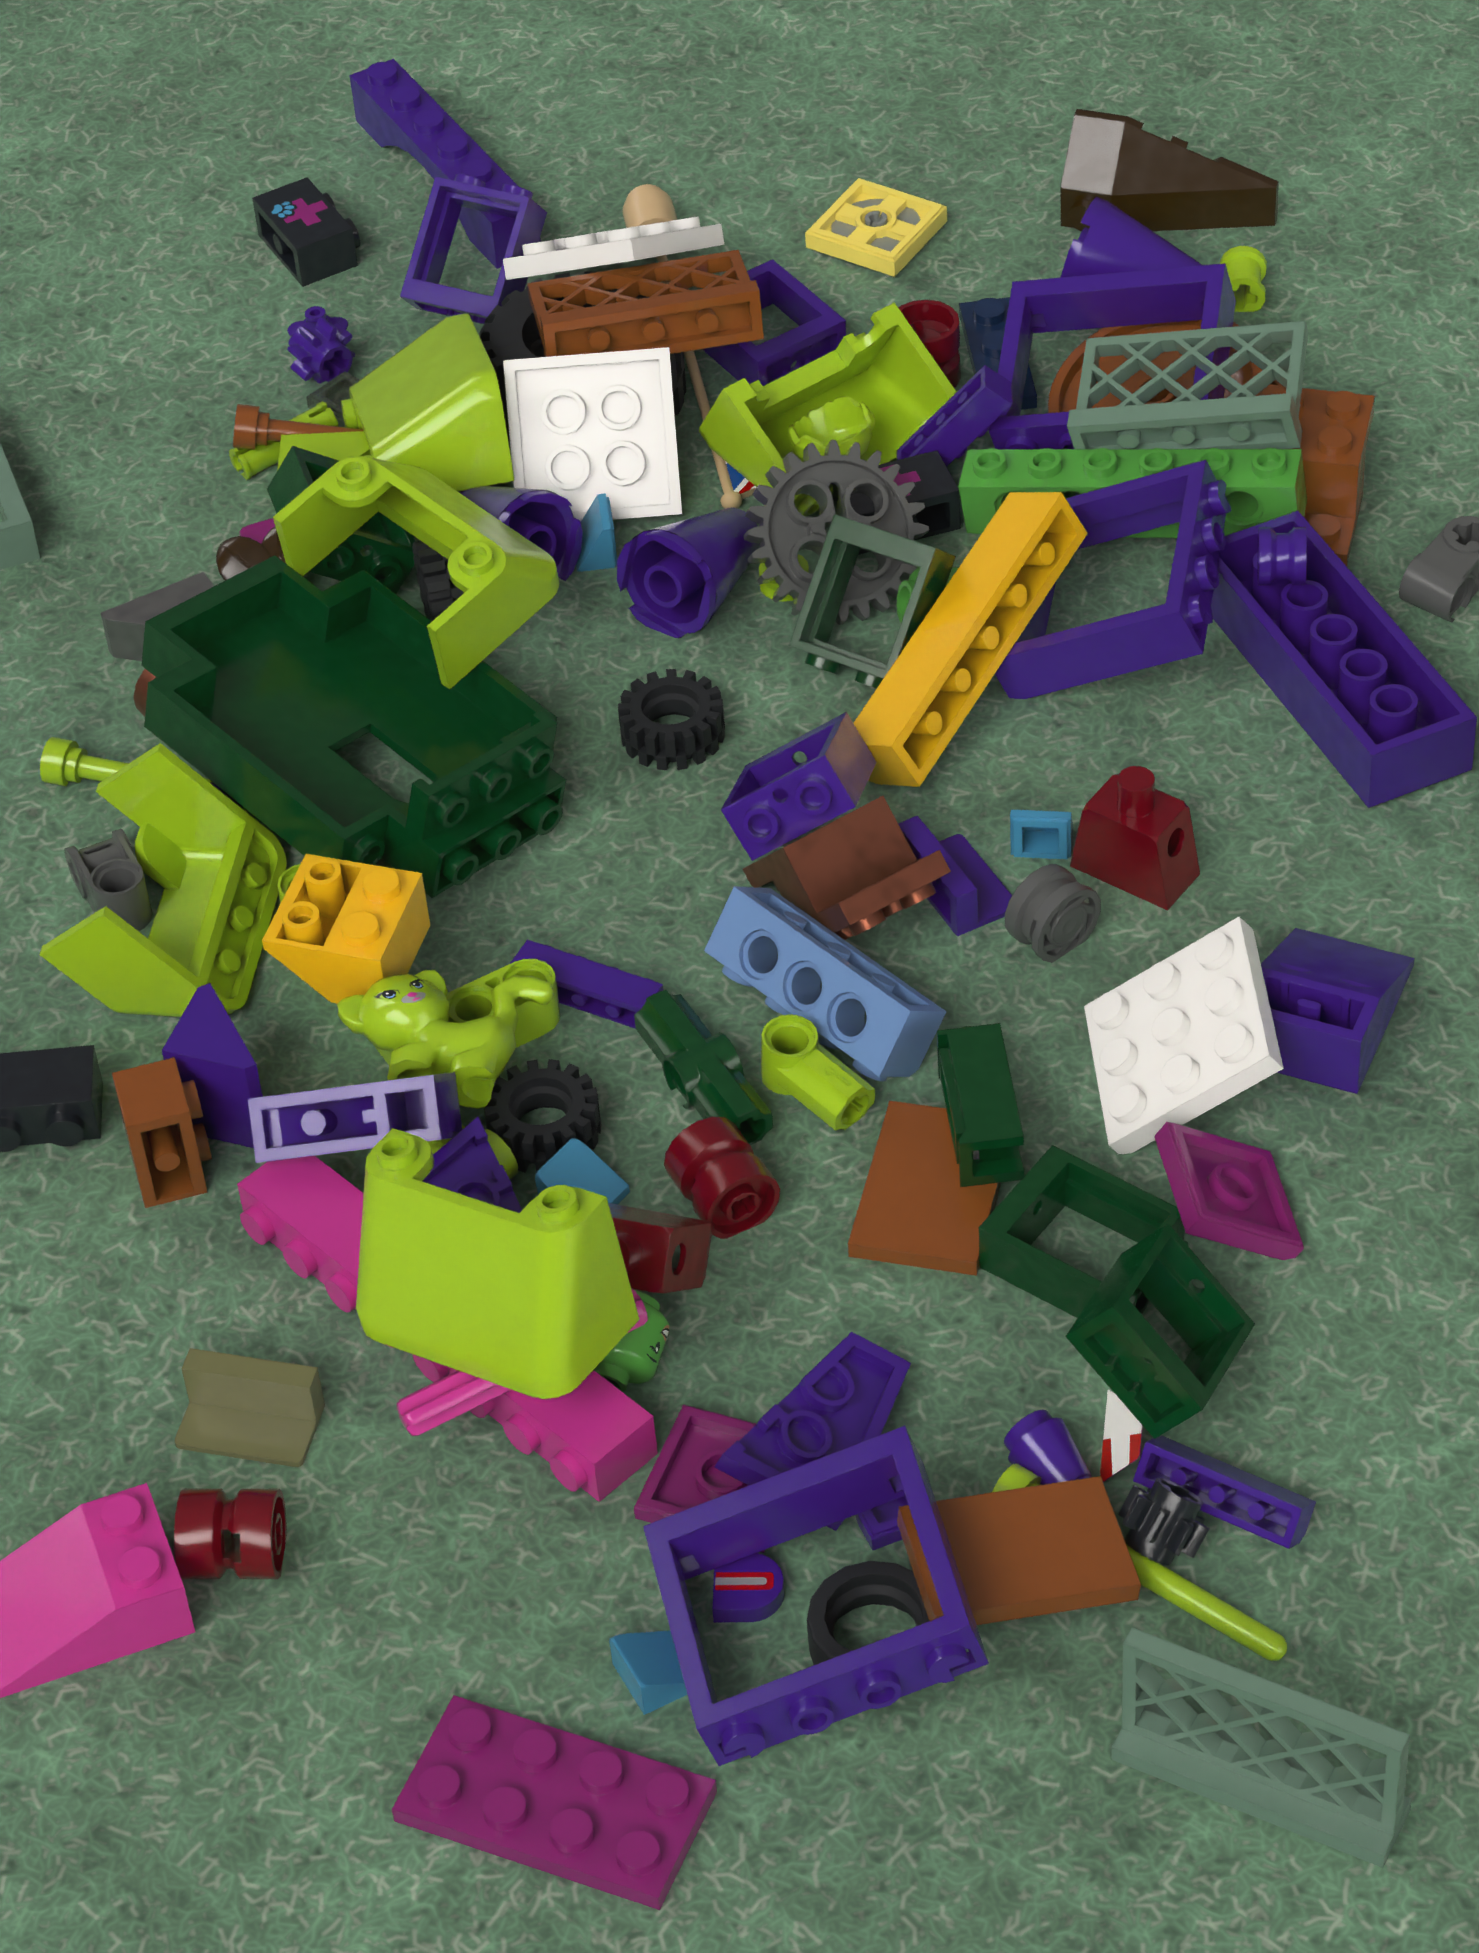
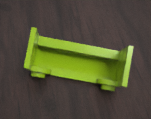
[273,456,559,689]
[39,743,287,1017]

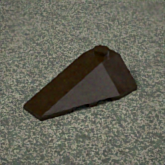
[1060,109,1279,231]

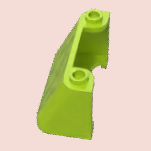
[699,302,956,517]
[341,313,515,492]
[356,1128,639,1399]

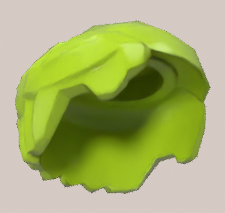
[788,396,875,462]

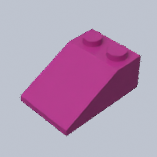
[0,1483,195,1698]

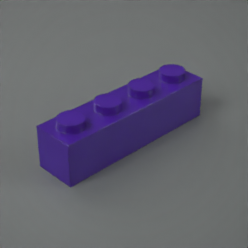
[897,365,1013,467]
[510,939,663,1029]
[1133,1435,1316,1549]

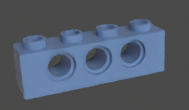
[704,886,946,1081]

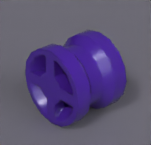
[1257,527,1307,585]

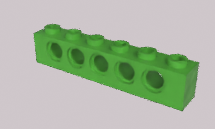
[958,448,1307,538]

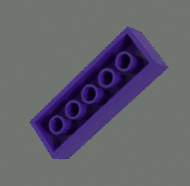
[1211,511,1477,808]

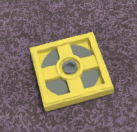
[805,178,947,277]

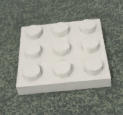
[503,216,724,280]
[503,347,682,522]
[1084,917,1284,1154]

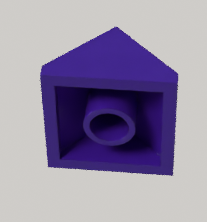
[162,983,263,1148]

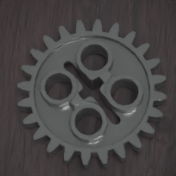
[744,440,929,625]

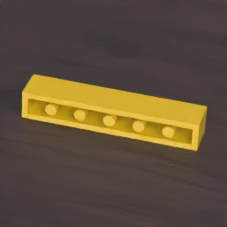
[854,492,1088,787]

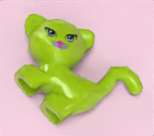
[337,970,554,1109]

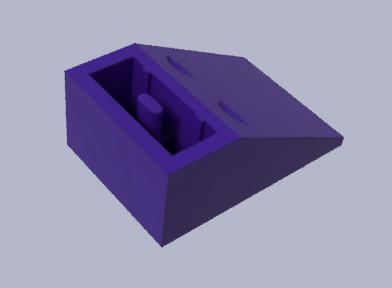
[1261,928,1415,1094]

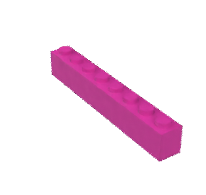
[237,1156,658,1502]

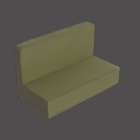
[174,1348,325,1467]

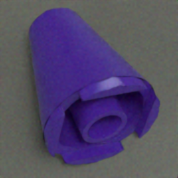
[1060,197,1202,278]
[459,486,583,581]
[617,507,760,638]

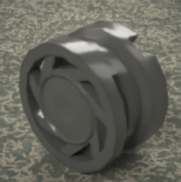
[1005,864,1101,963]

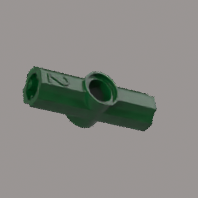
[634,990,773,1145]

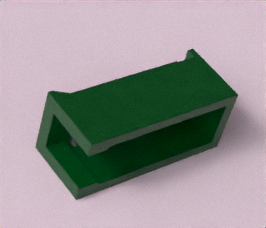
[937,1023,1024,1187]

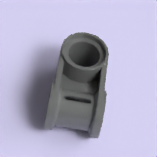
[1399,516,1479,623]
[64,828,153,931]

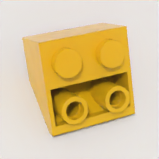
[262,854,430,1004]

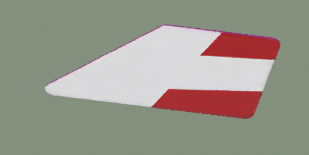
[1100,1390,1143,1482]

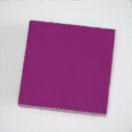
[1154,1122,1304,1260]
[634,1405,765,1553]

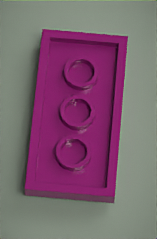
[392,1695,717,1910]

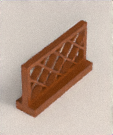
[527,250,764,357]

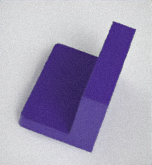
[898,815,1012,936]

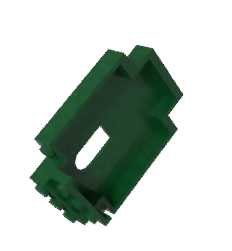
[141,555,566,898]

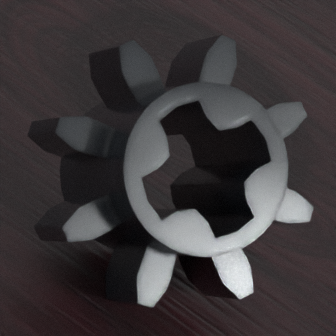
[1118,1478,1210,1565]

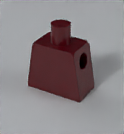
[1070,766,1200,911]
[608,1203,714,1294]

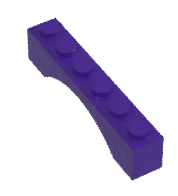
[350,59,541,269]

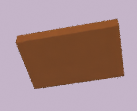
[848,1101,1001,1276]
[897,1476,1141,1625]

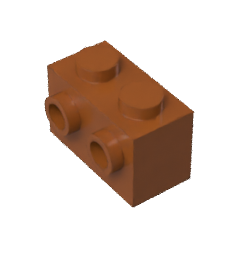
[112,1057,212,1208]

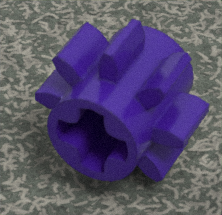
[287,316,355,384]

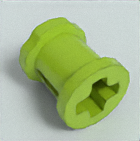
[1220,246,1267,312]

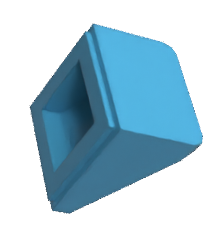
[576,493,617,572]
[1010,810,1073,859]
[535,1137,630,1205]
[609,1630,687,1715]

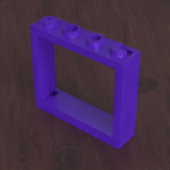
[988,263,1236,449]
[995,460,1231,699]
[643,1426,989,1766]

